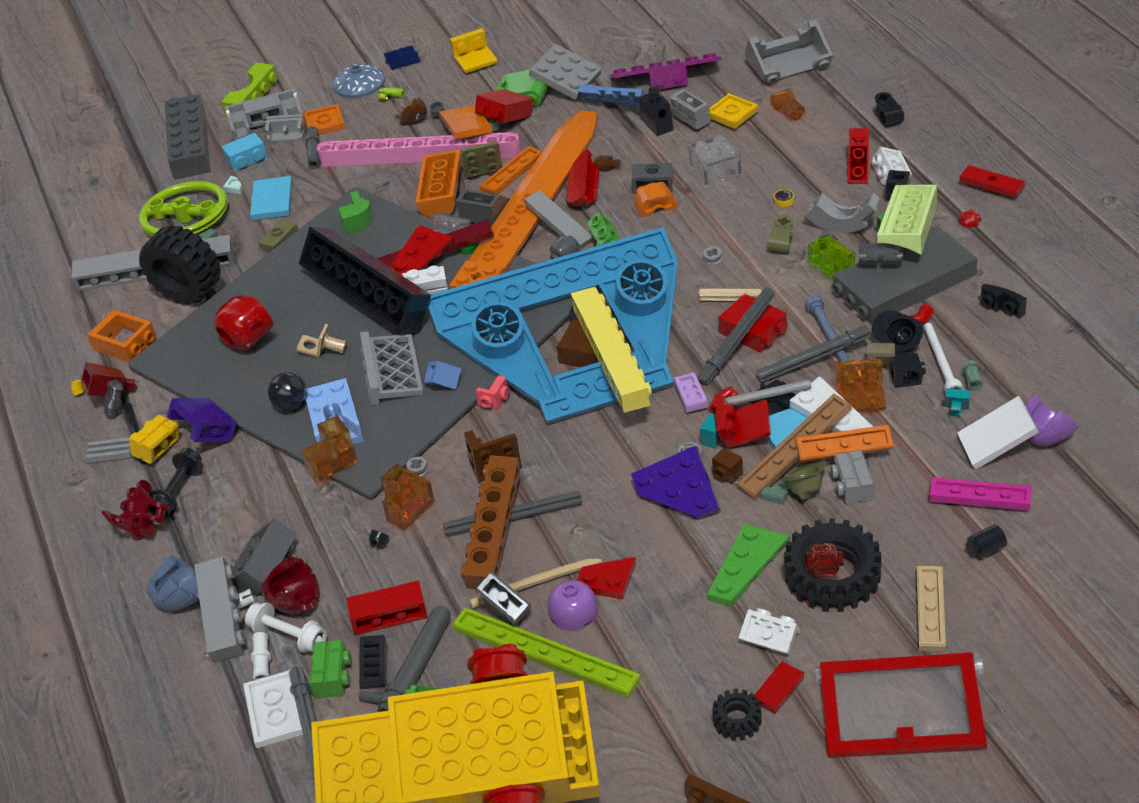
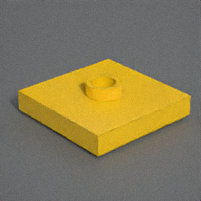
[709,93,759,129]

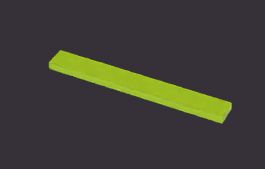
[452,607,641,699]

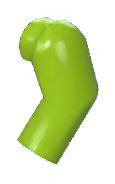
[378,88,405,101]

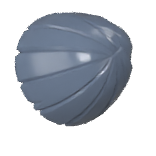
[147,556,199,611]

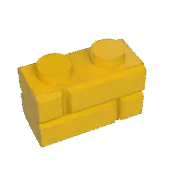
[129,414,180,464]

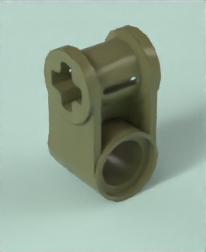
[768,215,793,253]

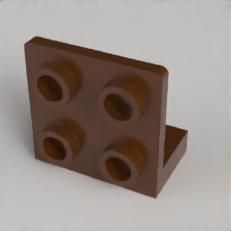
[464,430,522,483]

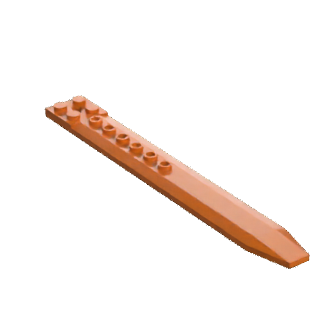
[449,110,598,289]

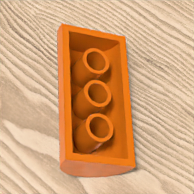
[415,149,462,218]

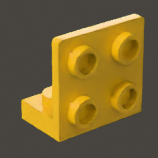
[450,28,498,73]

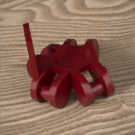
[101,480,170,539]

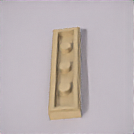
[917,566,946,652]

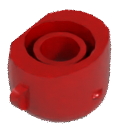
[214,295,274,351]

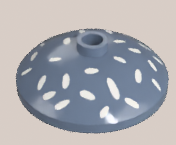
[332,64,385,98]

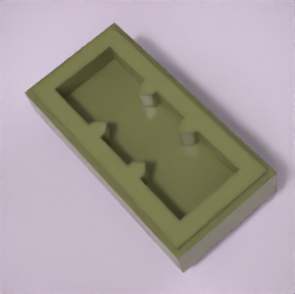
[258,220,298,251]

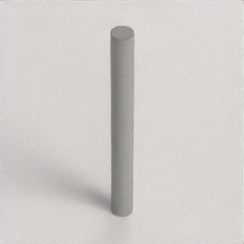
[725,379,812,406]

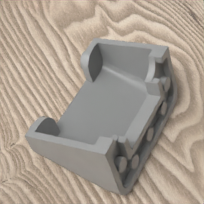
[744,19,833,84]

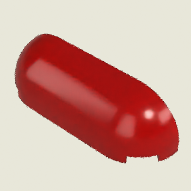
[566,149,599,206]

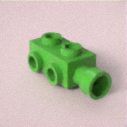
[587,212,621,246]

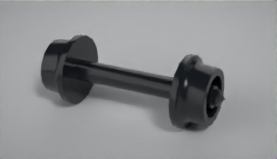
[149,448,202,518]

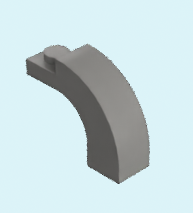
[804,193,880,233]

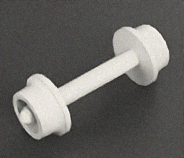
[245,602,327,653]

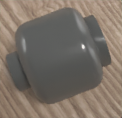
[549,235,580,259]

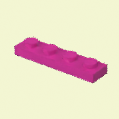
[930,477,1032,511]

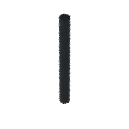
[123,403,147,464]

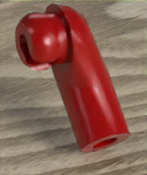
[909,303,934,324]

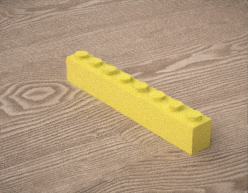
[571,287,652,413]

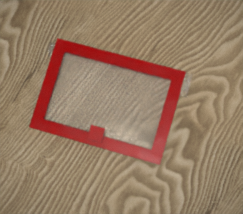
[815,652,987,758]

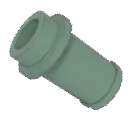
[962,360,983,390]

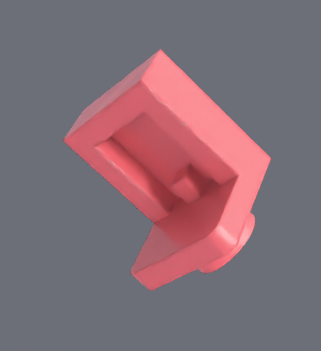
[475,375,510,410]

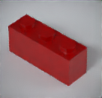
[346,580,428,636]

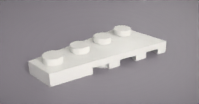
[790,376,873,432]

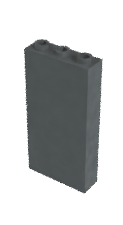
[832,226,978,325]

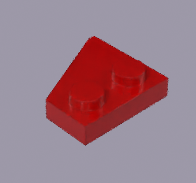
[577,557,636,600]

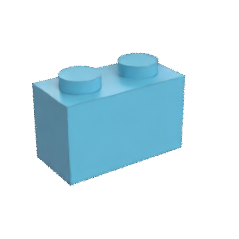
[221,133,268,172]

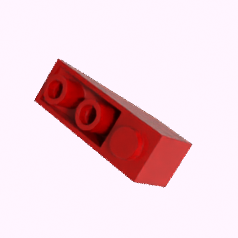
[848,128,869,184]

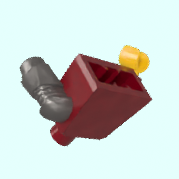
[71,362,135,417]

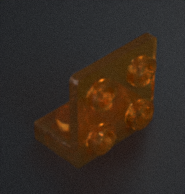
[836,359,886,412]

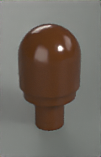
[594,155,621,171]

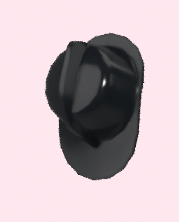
[871,310,923,351]

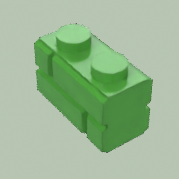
[310,640,351,699]

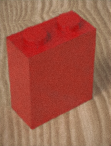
[475,89,533,123]
[718,294,788,353]

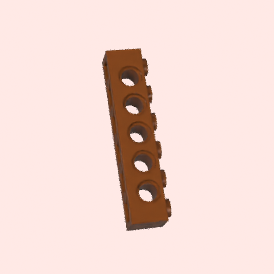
[461,455,520,589]

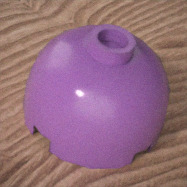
[548,580,598,631]

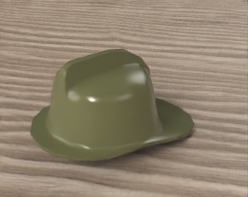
[782,460,828,500]

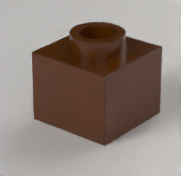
[712,448,743,485]

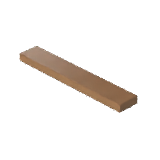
[737,394,852,501]

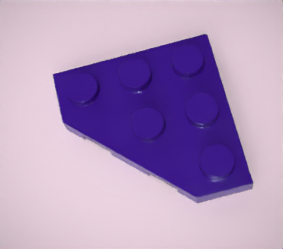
[631,446,720,520]

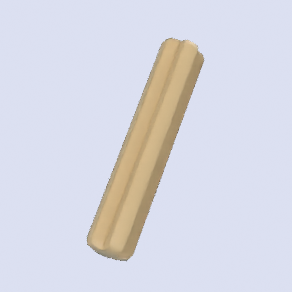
[699,288,762,301]

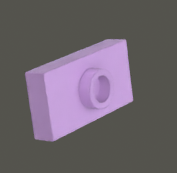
[673,372,708,412]

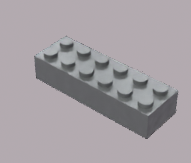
[164,94,211,180]

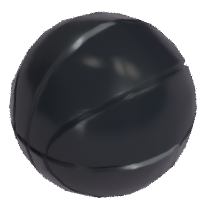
[268,372,307,411]

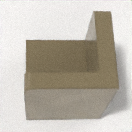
[867,343,895,373]

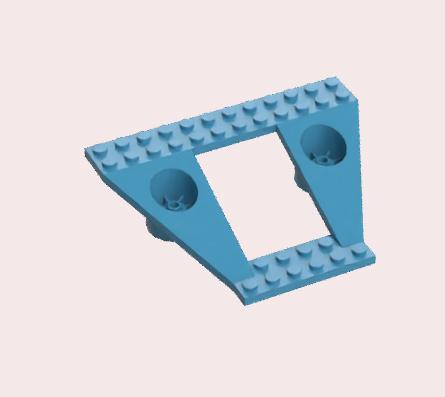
[428,227,678,424]

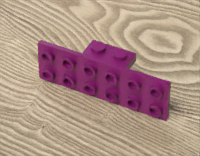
[610,53,722,89]

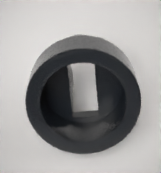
[369,530,389,549]

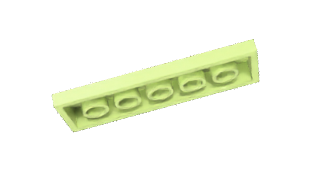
[877,185,938,255]

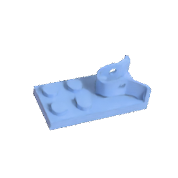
[306,378,364,454]

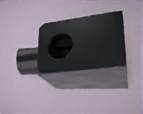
[640,87,674,136]

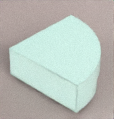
[223,176,243,194]

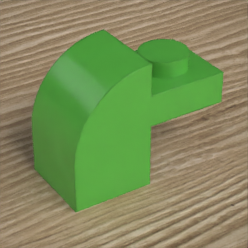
[339,191,373,234]

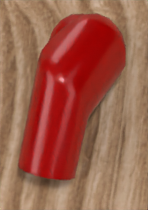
[709,386,738,414]

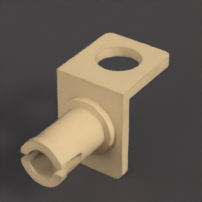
[297,324,347,358]

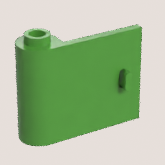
[495,70,550,106]

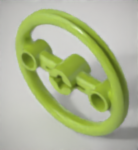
[139,181,228,236]

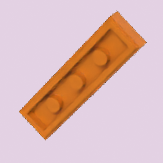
[479,146,543,195]
[795,425,894,463]

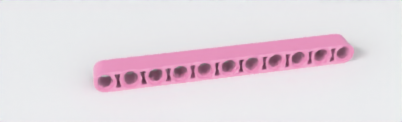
[316,132,521,167]

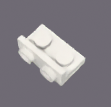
[871,147,912,185]
[738,608,801,655]

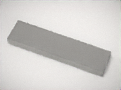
[524,190,593,250]

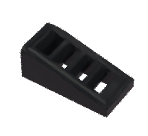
[359,635,388,689]

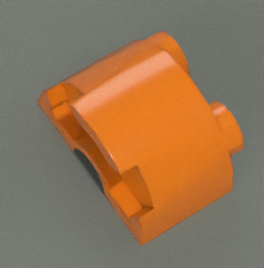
[634,182,679,217]

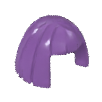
[1026,394,1079,446]

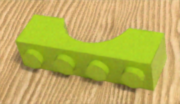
[221,62,278,117]

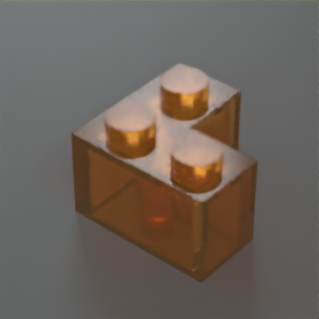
[301,415,358,482]
[381,464,435,530]

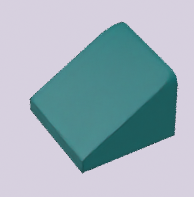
[700,414,717,449]

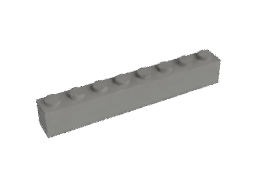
[71,235,235,291]

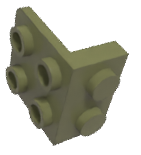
[461,141,502,178]

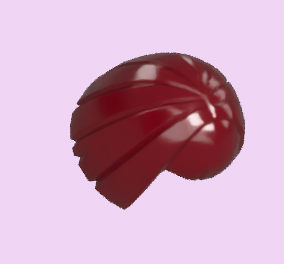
[262,556,319,613]

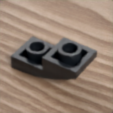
[980,284,1027,319]

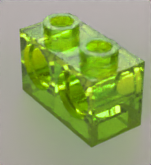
[808,234,855,278]

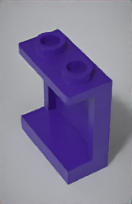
[167,398,237,442]

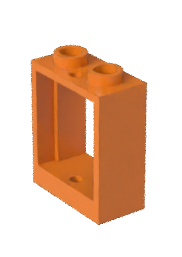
[87,310,157,362]

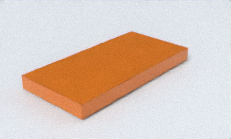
[439,105,493,139]

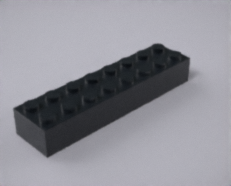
[299,226,431,333]

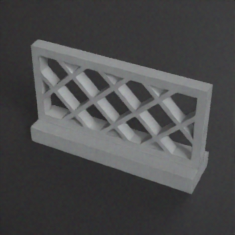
[360,332,423,405]

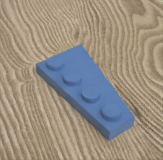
[577,84,646,108]

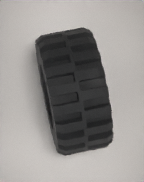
[139,226,221,304]

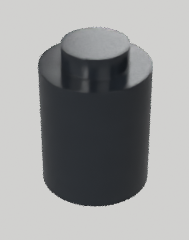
[966,524,1007,559]

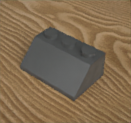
[232,518,297,596]

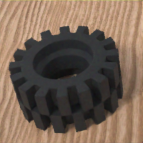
[712,689,762,741]

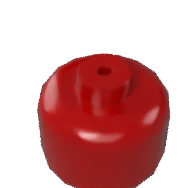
[959,209,982,228]

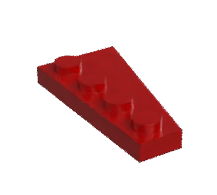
[390,225,454,276]

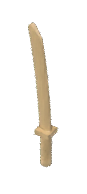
[469,559,602,609]

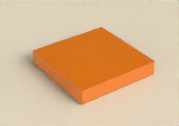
[303,104,345,135]

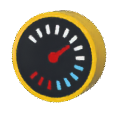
[774,190,794,207]

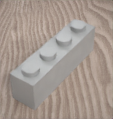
[194,557,246,662]

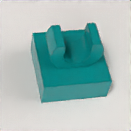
[945,388,970,417]

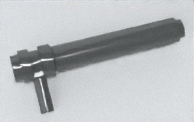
[358,605,451,712]

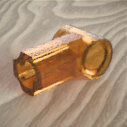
[770,88,805,121]

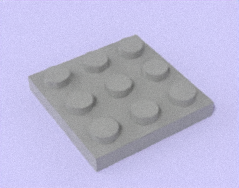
[529,44,602,100]

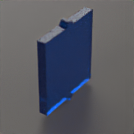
[383,45,421,70]

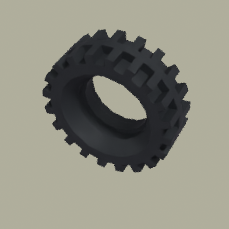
[784,518,881,612]

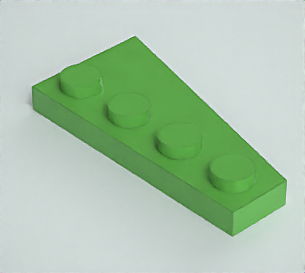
[707,524,790,607]

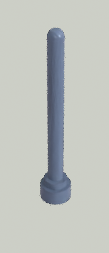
[805,295,853,372]

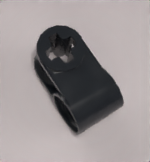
[874,92,904,127]

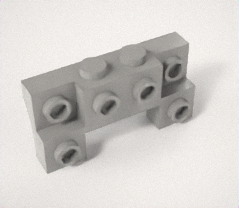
[225,88,305,141]

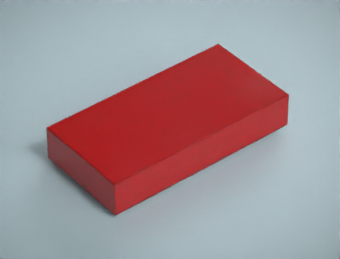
[754,661,804,714]

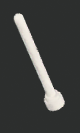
[924,323,964,393]

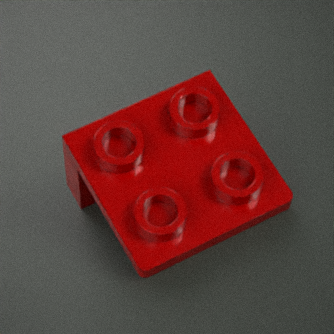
[715,396,771,449]

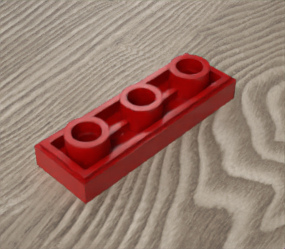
[959,165,1025,198]

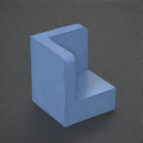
[424,361,461,389]

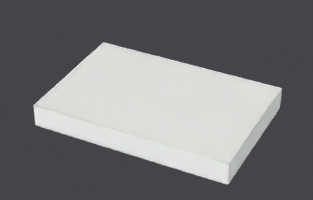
[957,396,1039,469]
[243,670,303,748]

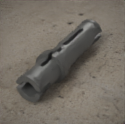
[305,126,320,169]

